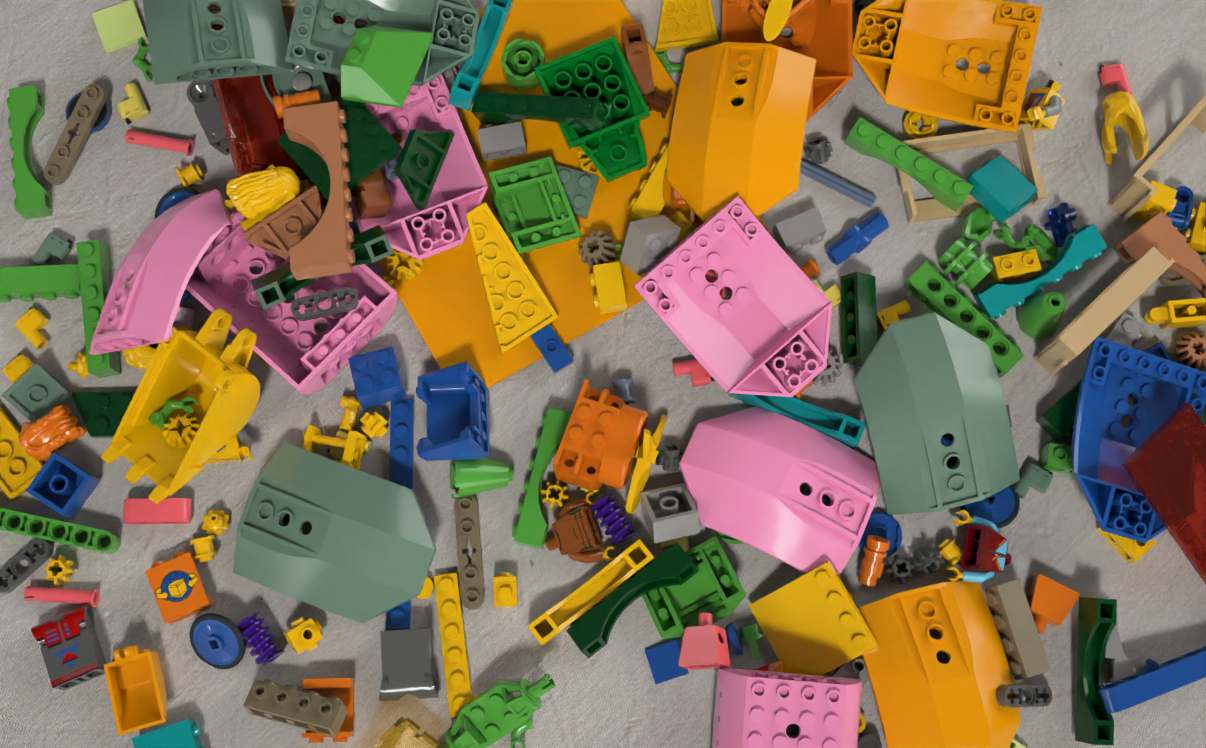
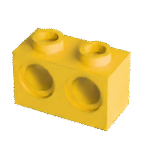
[1131,180,1177,222]
[988,249,1042,284]

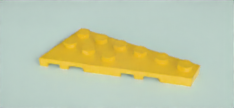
[655,0,719,52]
[466,202,558,354]

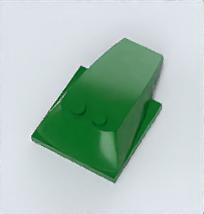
[534,36,650,182]

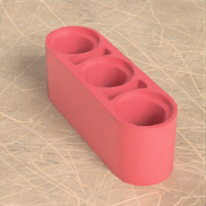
[123,498,192,525]

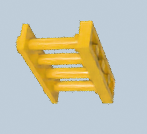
[287,425,367,515]

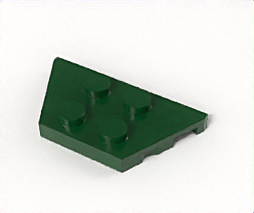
[394,129,455,210]
[72,391,136,438]

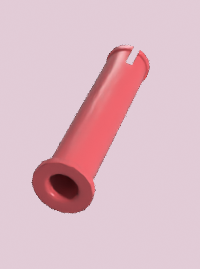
[125,129,194,156]
[24,586,100,607]

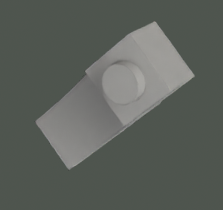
[1104,615,1136,684]

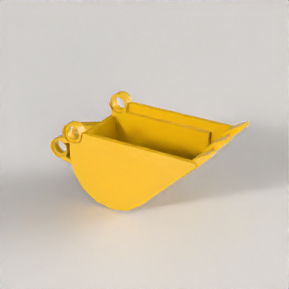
[101,308,260,504]

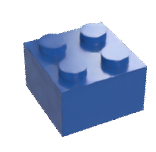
[348,346,407,409]
[26,452,100,519]

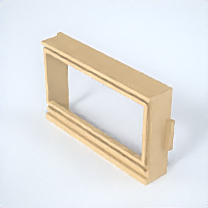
[898,123,1047,224]
[1034,246,1175,375]

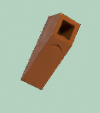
[621,24,655,96]

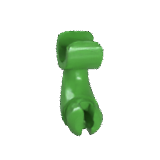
[511,718,533,748]

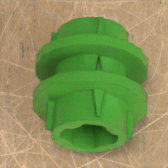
[939,237,993,290]

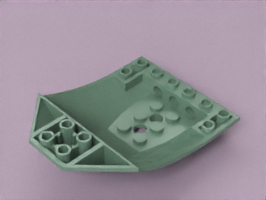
[143,0,293,85]
[285,0,480,86]
[853,312,1020,515]
[233,441,437,623]

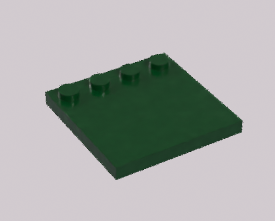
[277,94,402,201]

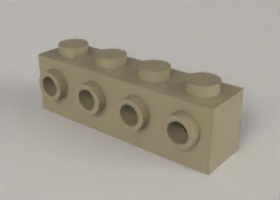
[985,579,1051,680]
[243,679,348,738]

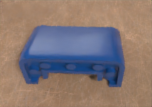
[416,361,490,461]

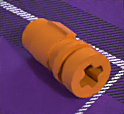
[273,90,321,119]
[858,535,890,586]

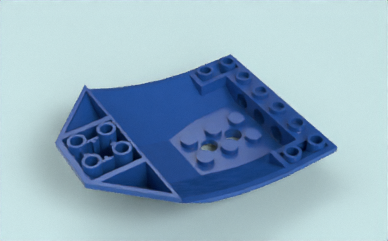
[1072,337,1206,543]

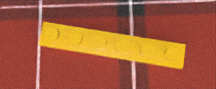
[434,573,472,718]

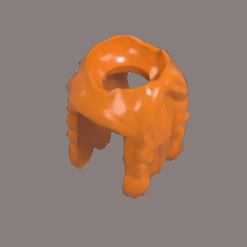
[18,405,86,461]

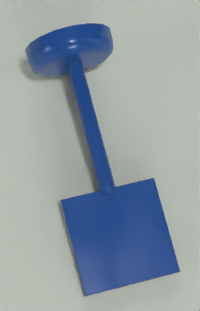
[645,622,743,685]

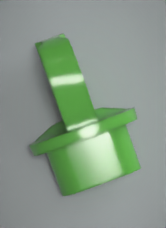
[739,624,764,661]

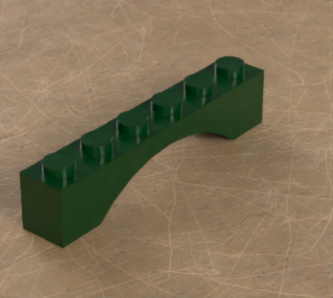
[471,92,606,131]
[250,225,394,310]
[566,542,699,659]
[1075,597,1117,745]

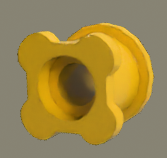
[174,162,204,188]
[190,535,218,563]
[938,538,963,567]

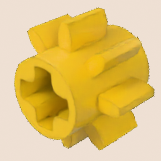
[360,411,388,440]
[541,480,569,510]
[43,555,76,585]

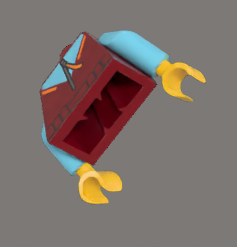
[944,510,1012,582]

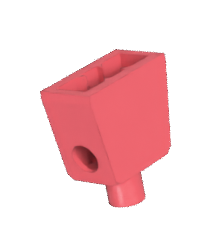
[679,613,730,670]

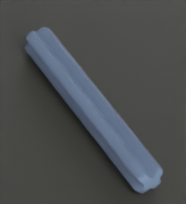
[800,159,876,207]

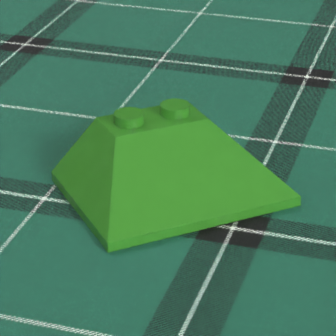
[341,25,434,108]
[488,156,581,254]
[642,536,746,639]

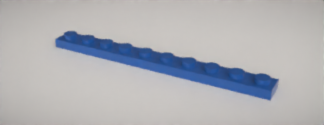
[386,399,414,629]

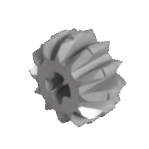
[813,349,842,386]

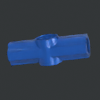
[825,212,889,266]

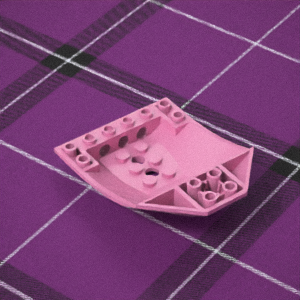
[349,74,488,260]
[89,189,233,355]
[633,196,832,397]
[679,406,880,576]

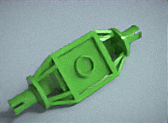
[438,674,556,748]

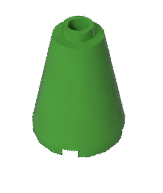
[1016,292,1066,339]
[450,458,513,499]

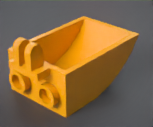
[103,645,167,736]

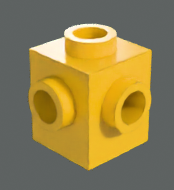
[282,616,323,654]

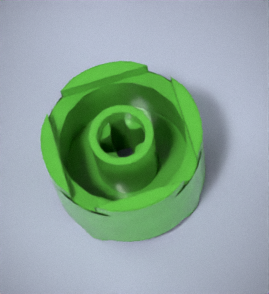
[501,39,545,91]

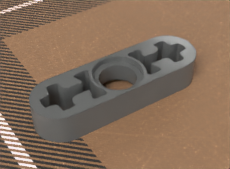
[291,288,359,321]
[0,539,54,593]
[996,684,1052,708]

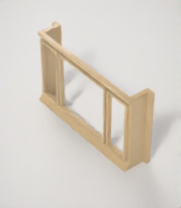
[1107,95,1206,223]

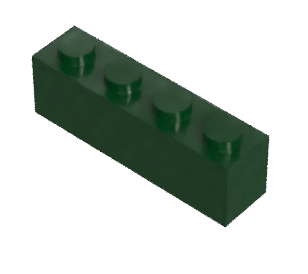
[840,272,878,367]
[1036,379,1082,441]

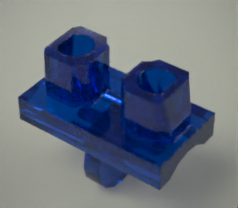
[1044,203,1078,248]

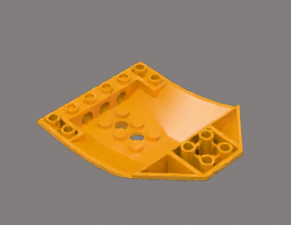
[853,0,1043,133]
[666,42,817,222]
[857,581,1021,748]

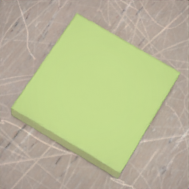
[92,0,148,53]

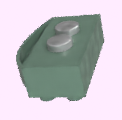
[260,32,332,110]

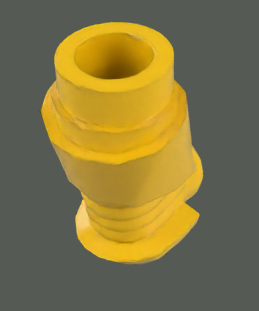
[339,395,361,433]

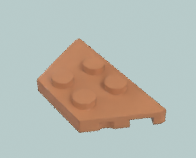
[242,185,323,260]

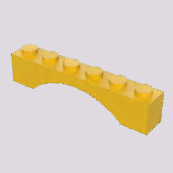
[629,134,671,221]
[527,539,654,647]

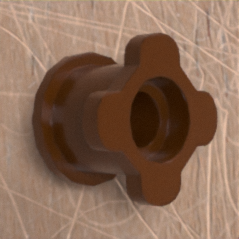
[646,90,673,119]

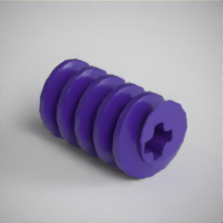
[590,493,638,545]
[237,612,285,665]

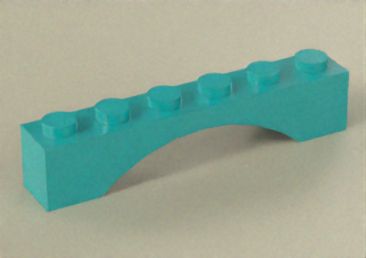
[448,0,513,111]
[973,224,1108,319]
[728,393,866,449]

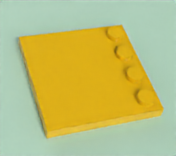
[748,561,878,676]

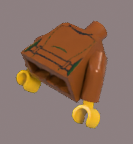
[545,492,616,563]

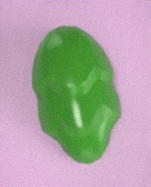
[962,208,997,242]
[1023,224,1059,265]

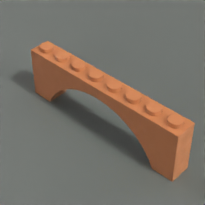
[283,101,356,280]
[1113,211,1206,298]

